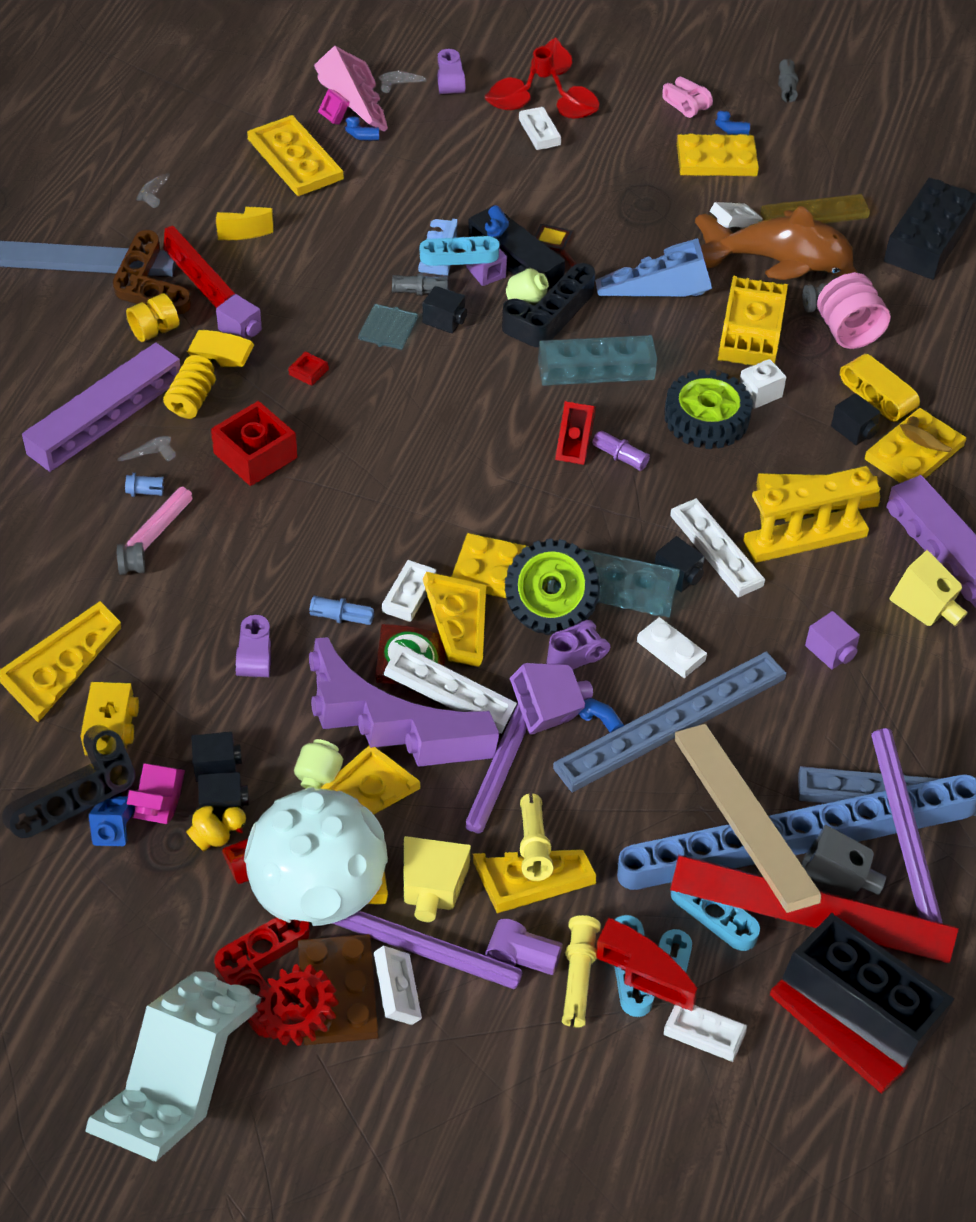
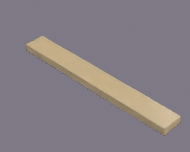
[675,724,821,913]

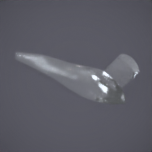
[378,71,426,93]
[137,173,169,208]
[118,436,176,461]

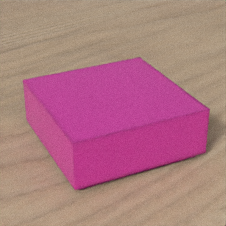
[318,89,350,125]

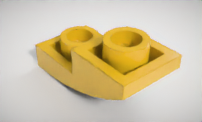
[216,207,274,240]
[187,330,254,367]

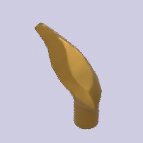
[900,416,952,452]

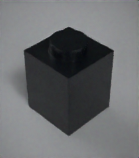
[422,286,467,334]
[831,393,881,445]
[653,536,705,592]
[191,731,242,782]
[198,772,249,821]

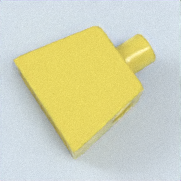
[889,550,968,626]
[404,836,471,922]

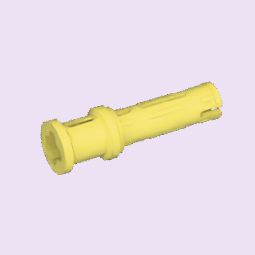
[520,793,554,881]
[562,915,601,1028]

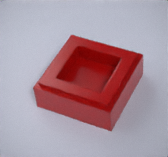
[288,351,329,386]

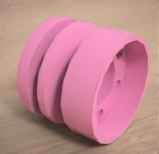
[817,273,891,349]

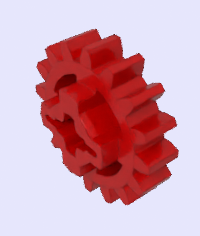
[256,964,339,1046]

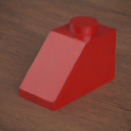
[555,401,597,465]

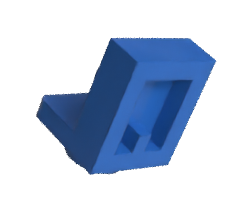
[88,796,135,846]

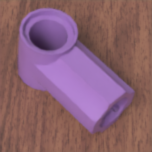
[485,919,563,975]

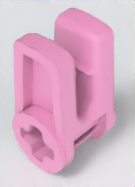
[663,76,713,118]

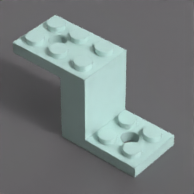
[86,971,262,1161]

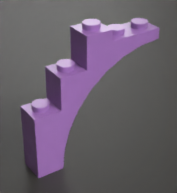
[309,637,499,766]

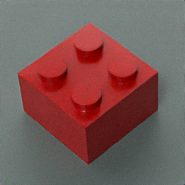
[211,400,298,487]

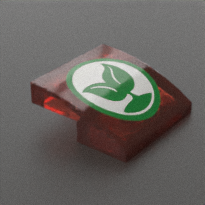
[375,624,446,692]

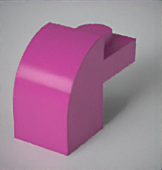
[127,763,185,824]

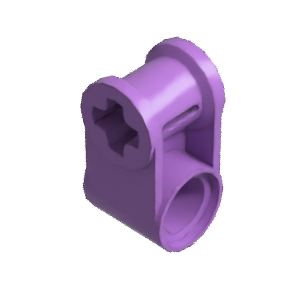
[438,49,465,94]
[236,615,271,677]
[547,620,610,670]

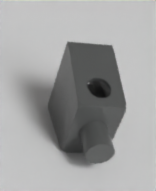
[802,825,886,899]

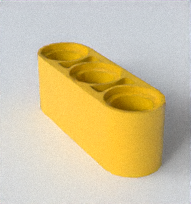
[840,354,920,422]

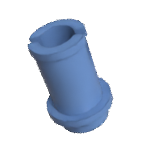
[125,473,164,497]

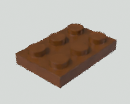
[298,934,378,1045]

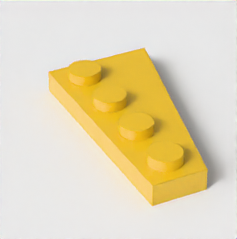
[0,601,121,723]

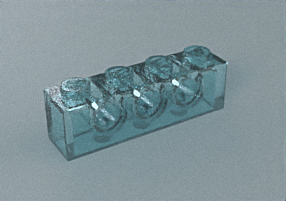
[538,335,657,385]
[548,548,680,618]

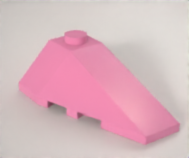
[314,46,388,132]

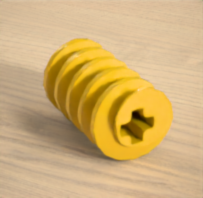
[163,355,216,419]

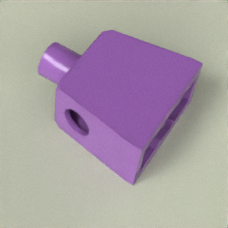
[510,663,593,735]

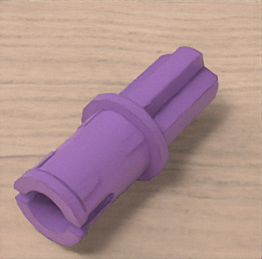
[592,431,650,471]

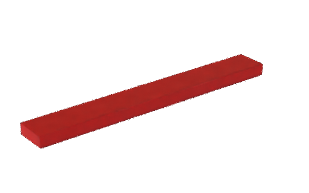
[670,854,958,963]

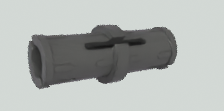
[778,59,798,102]
[392,273,448,296]

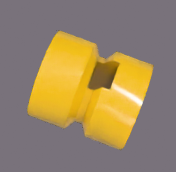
[126,293,179,342]

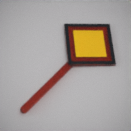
[534,223,577,267]

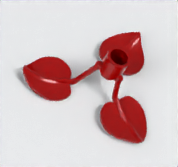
[484,37,599,119]

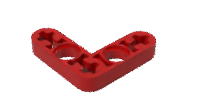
[214,917,310,1038]

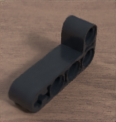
[502,263,595,347]
[2,725,136,838]

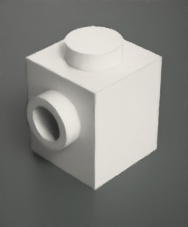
[739,359,786,409]

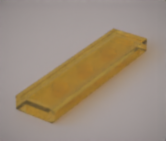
[760,194,870,223]

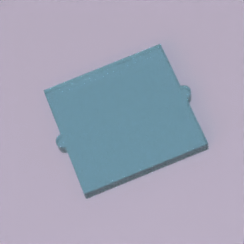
[358,304,418,350]

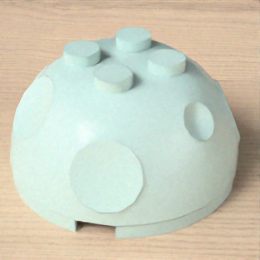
[244,787,388,926]

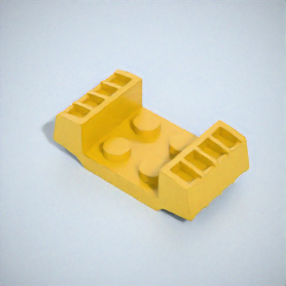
[718,276,788,365]

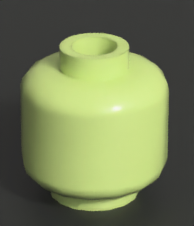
[506,268,549,305]
[294,739,343,789]

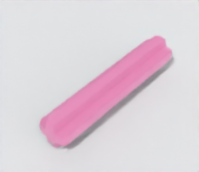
[127,487,192,551]

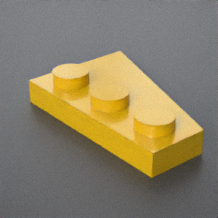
[422,572,486,667]

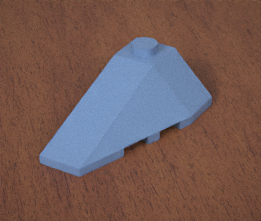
[595,238,712,296]

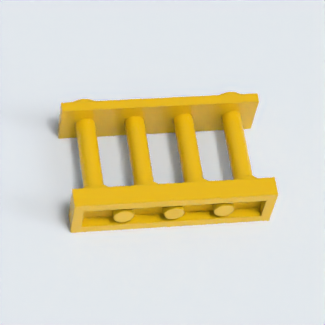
[743,466,880,563]

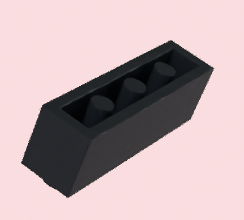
[468,205,565,291]

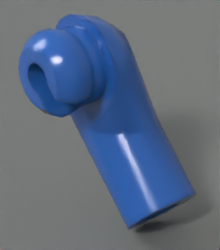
[715,111,750,135]
[345,117,379,141]
[485,206,509,238]
[579,698,624,733]

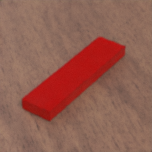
[163,226,235,308]
[770,980,908,1094]

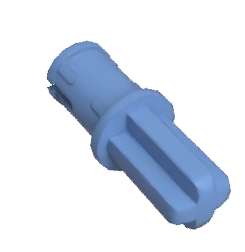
[310,595,374,625]

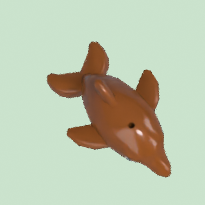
[695,206,858,280]

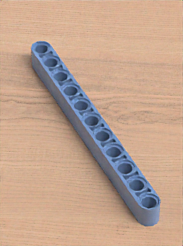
[617,774,976,890]

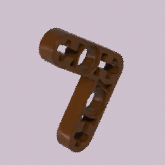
[113,230,191,315]

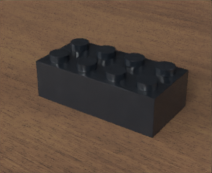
[883,177,976,280]
[782,913,954,1068]

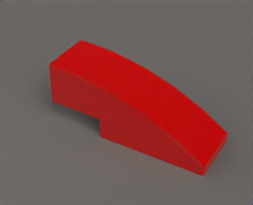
[596,917,697,1011]

